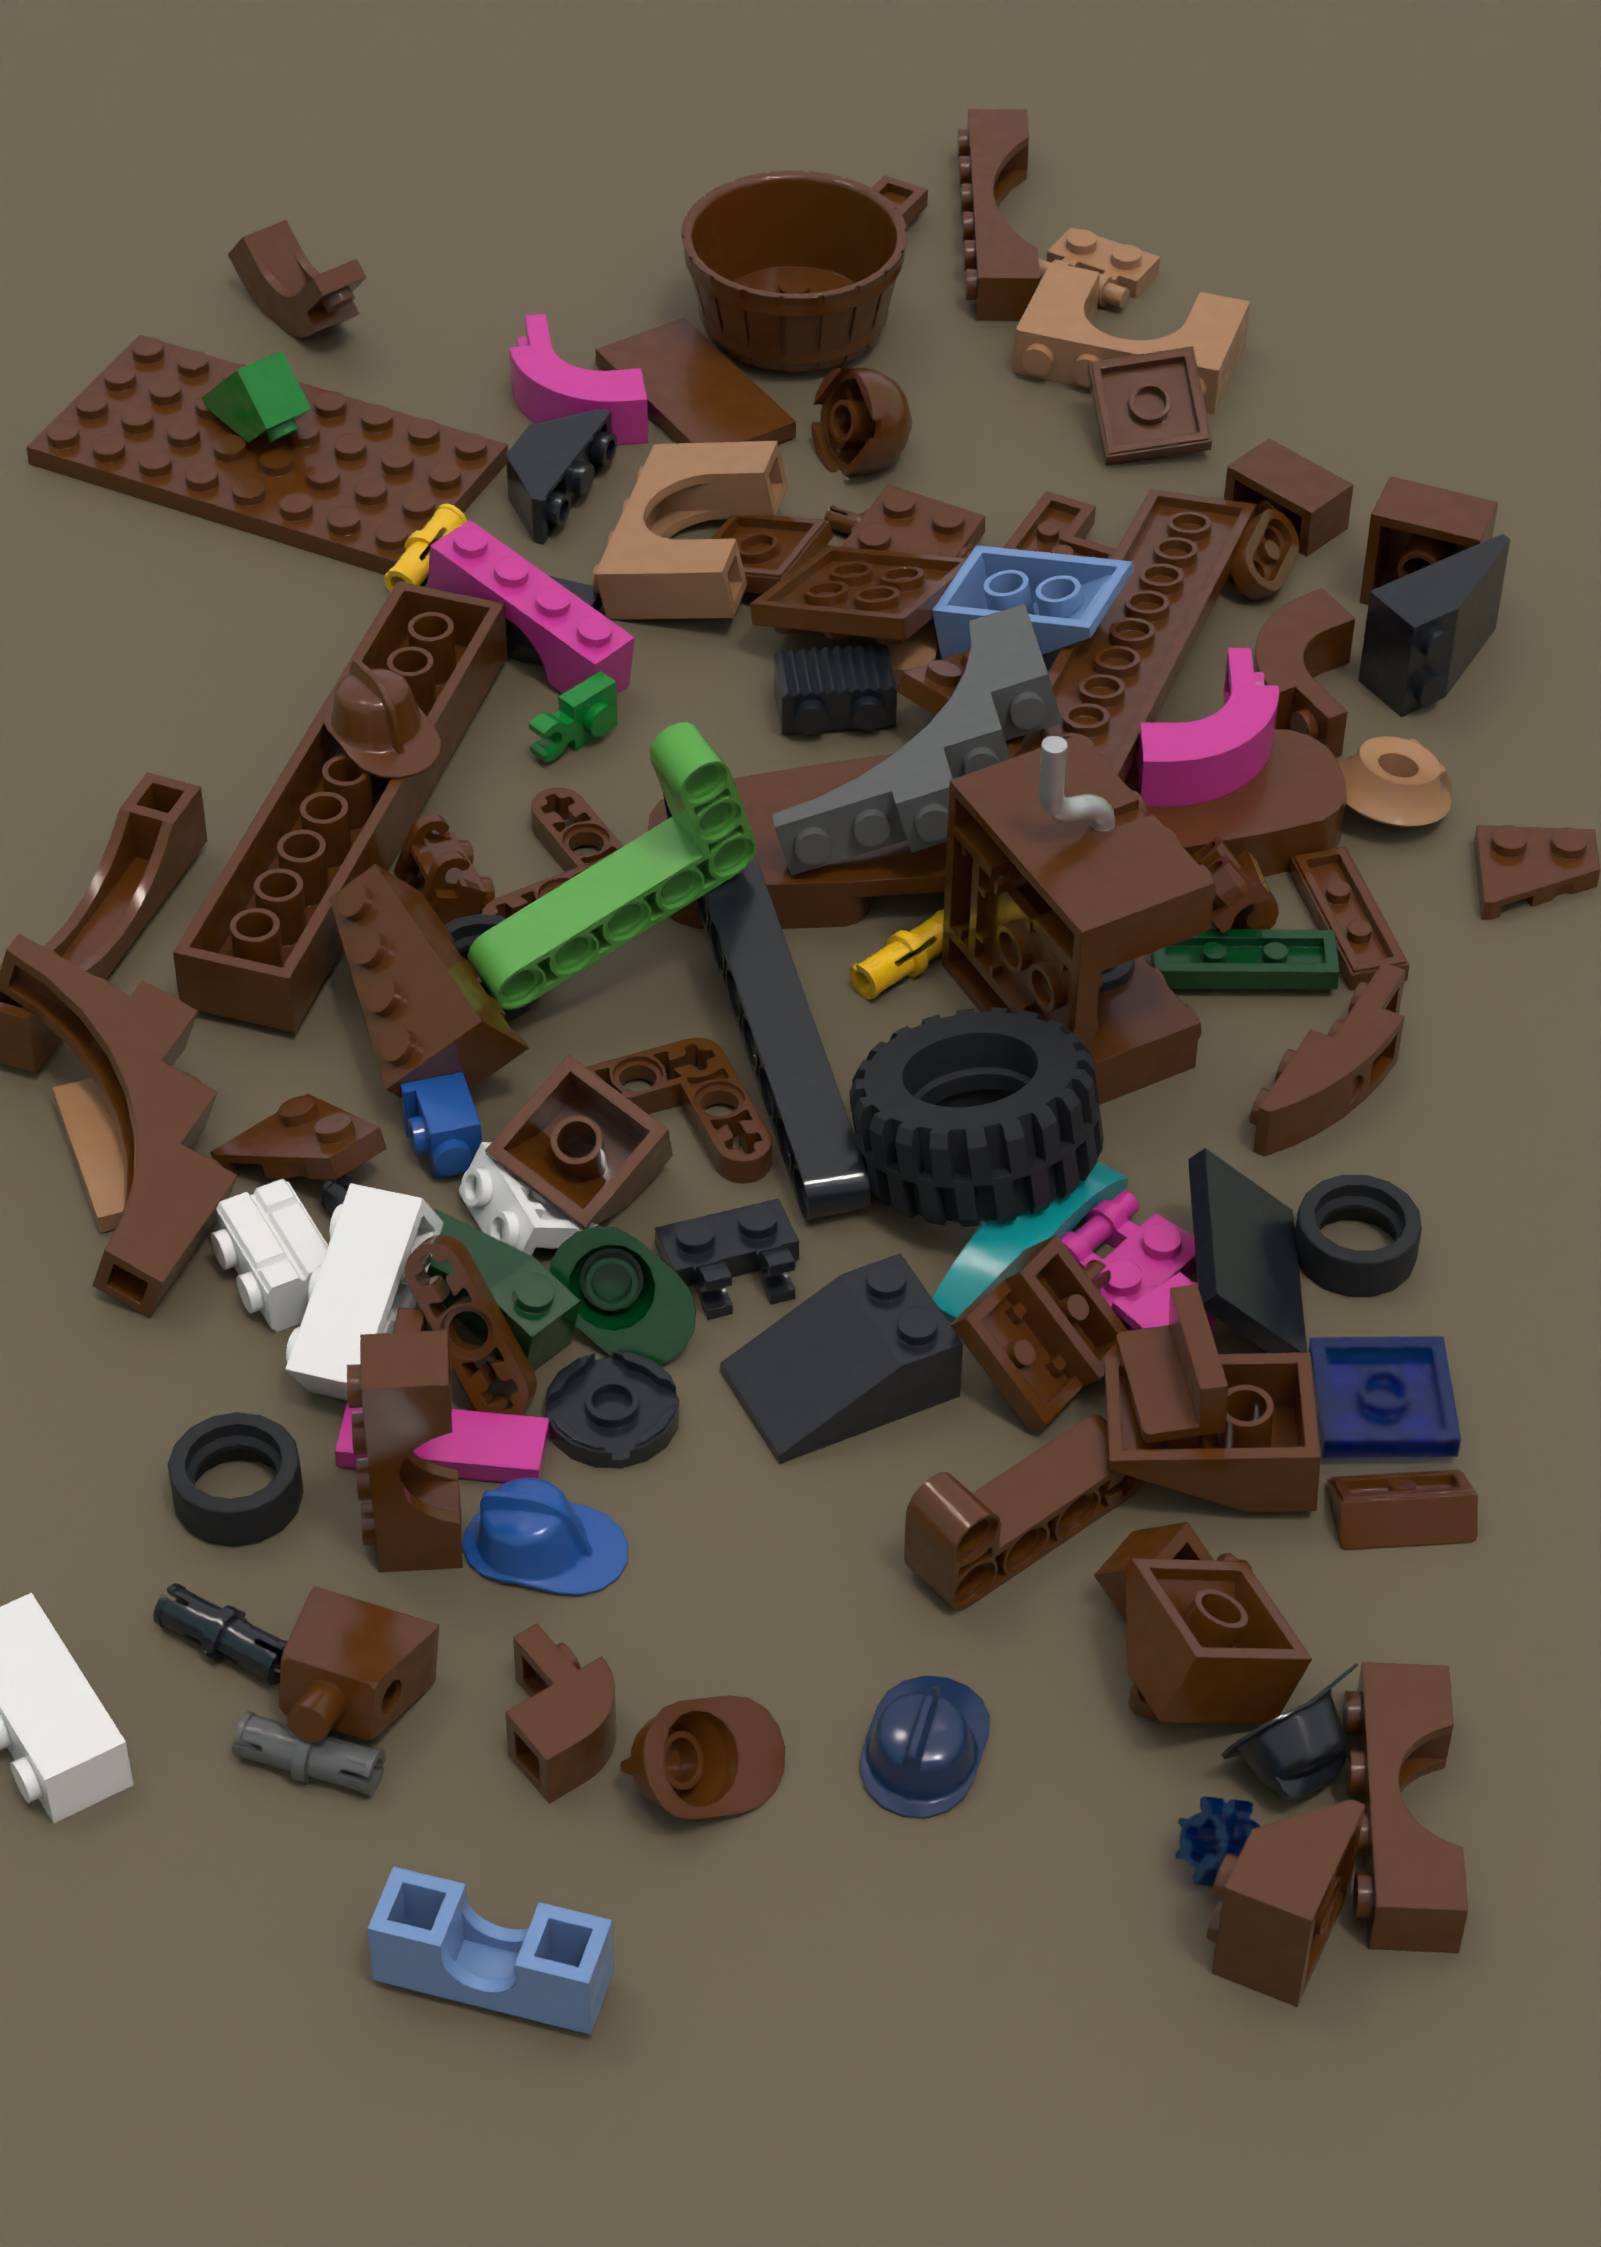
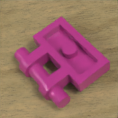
[1060,1191,1196,1308]

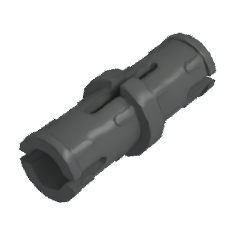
[232,1711,386,1796]

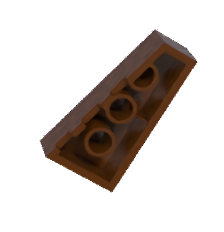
[329,864,529,1098]

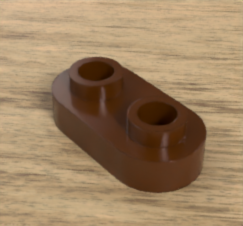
[1229,509,1300,600]

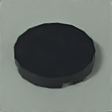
[545,1351,680,1468]

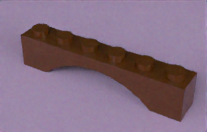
[957,109,1040,321]
[0,772,208,1074]

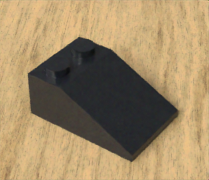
[1358,534,1510,717]
[720,1253,963,1464]

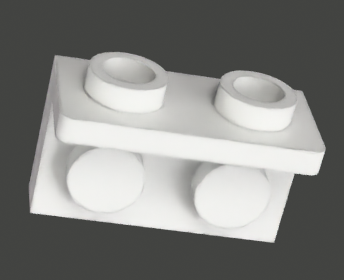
[459,1142,598,1256]

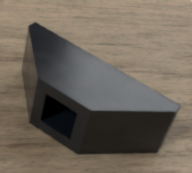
[506,408,617,545]

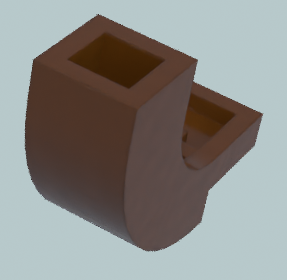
[228,220,367,338]
[1253,588,1355,758]

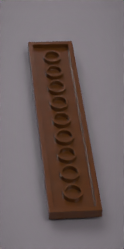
[1007,489,1256,782]

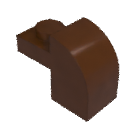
[505,1624,617,1804]

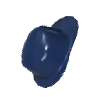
[860,1675,990,1819]

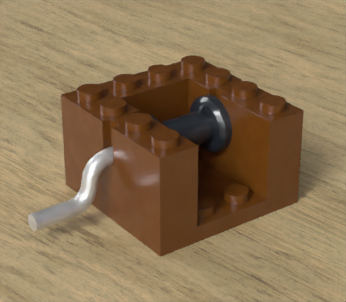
[941,734,1217,1105]

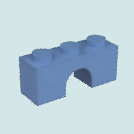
[367,1866,614,2035]

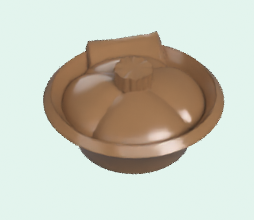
[1338,736,1452,827]

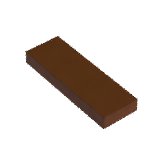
[1288,846,1410,991]

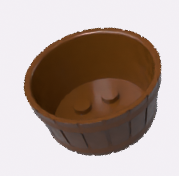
[681,170,907,372]

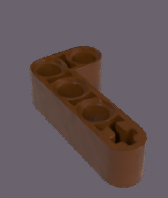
[904,1415,1145,1610]

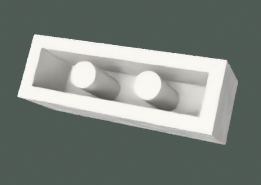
[285,1183,444,1400]
[0,1593,134,1824]

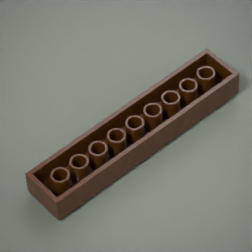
[173,581,507,1033]

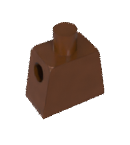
[279,1586,439,1743]

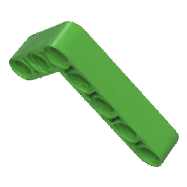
[467,722,757,1010]

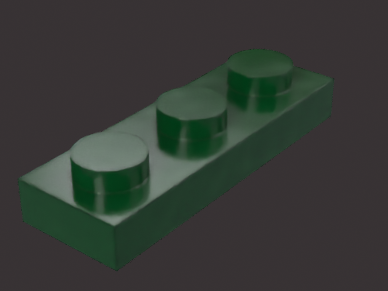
[1150,929,1340,990]

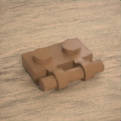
[1039,227,1160,308]

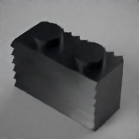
[774,643,897,735]

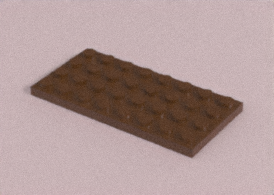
[26,335,508,575]

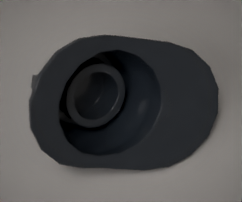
[1221,1663,1359,1800]

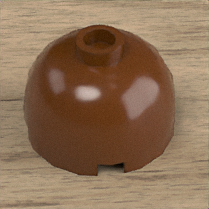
[812,368,912,475]

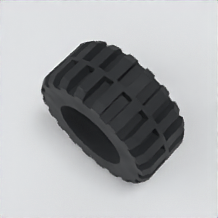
[849,1007,1104,1227]

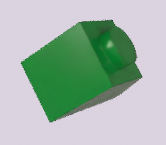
[202,350,312,443]

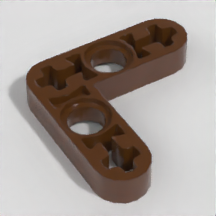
[482,788,623,918]
[586,1037,772,1184]

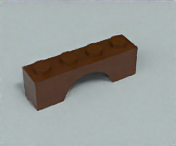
[347,1330,463,1573]
[1343,1662,1468,1953]

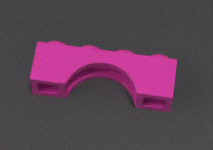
[428,520,635,695]

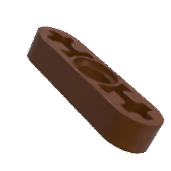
[405,1235,537,1415]

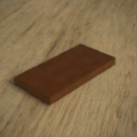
[595,317,796,444]

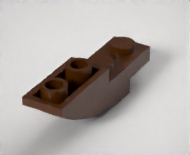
[1249,962,1406,1156]

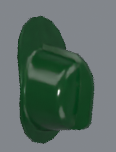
[549,1226,696,1365]

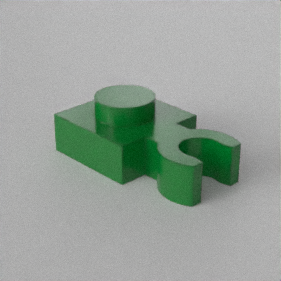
[528,671,618,762]

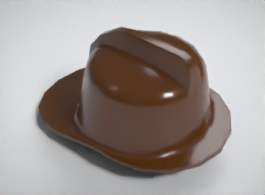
[323,660,441,779]
[620,1695,786,1820]

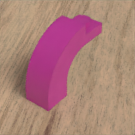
[509,314,648,445]
[1137,648,1279,807]

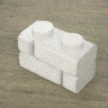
[211,1179,328,1332]

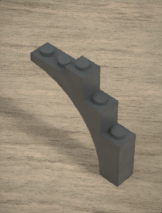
[772,604,1062,876]

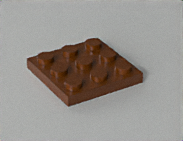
[750,545,967,645]

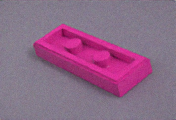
[335,1400,550,1482]

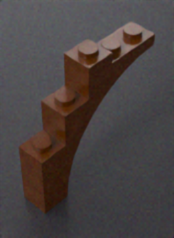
[0,934,238,1318]

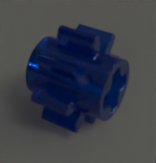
[1175,1796,1260,1886]

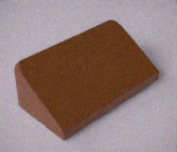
[1327,1470,1478,1550]

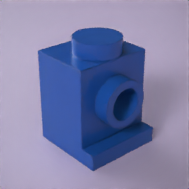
[400,1072,482,1179]

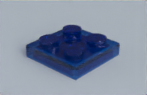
[1308,1336,1461,1458]

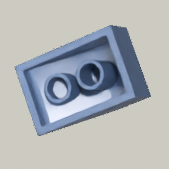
[932,545,1134,659]

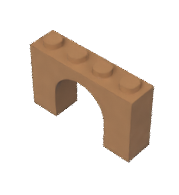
[1013,262,1250,414]
[592,441,788,620]

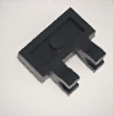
[655,1198,800,1320]

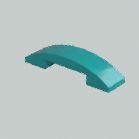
[932,1162,1128,1323]

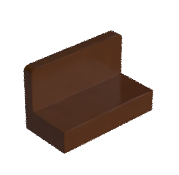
[1116,1284,1228,1443]

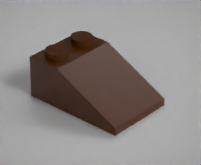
[1104,1352,1321,1512]

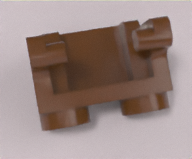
[394,813,495,925]

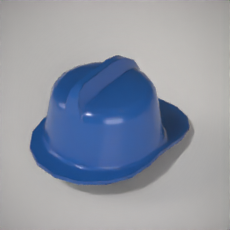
[463,1477,629,1596]

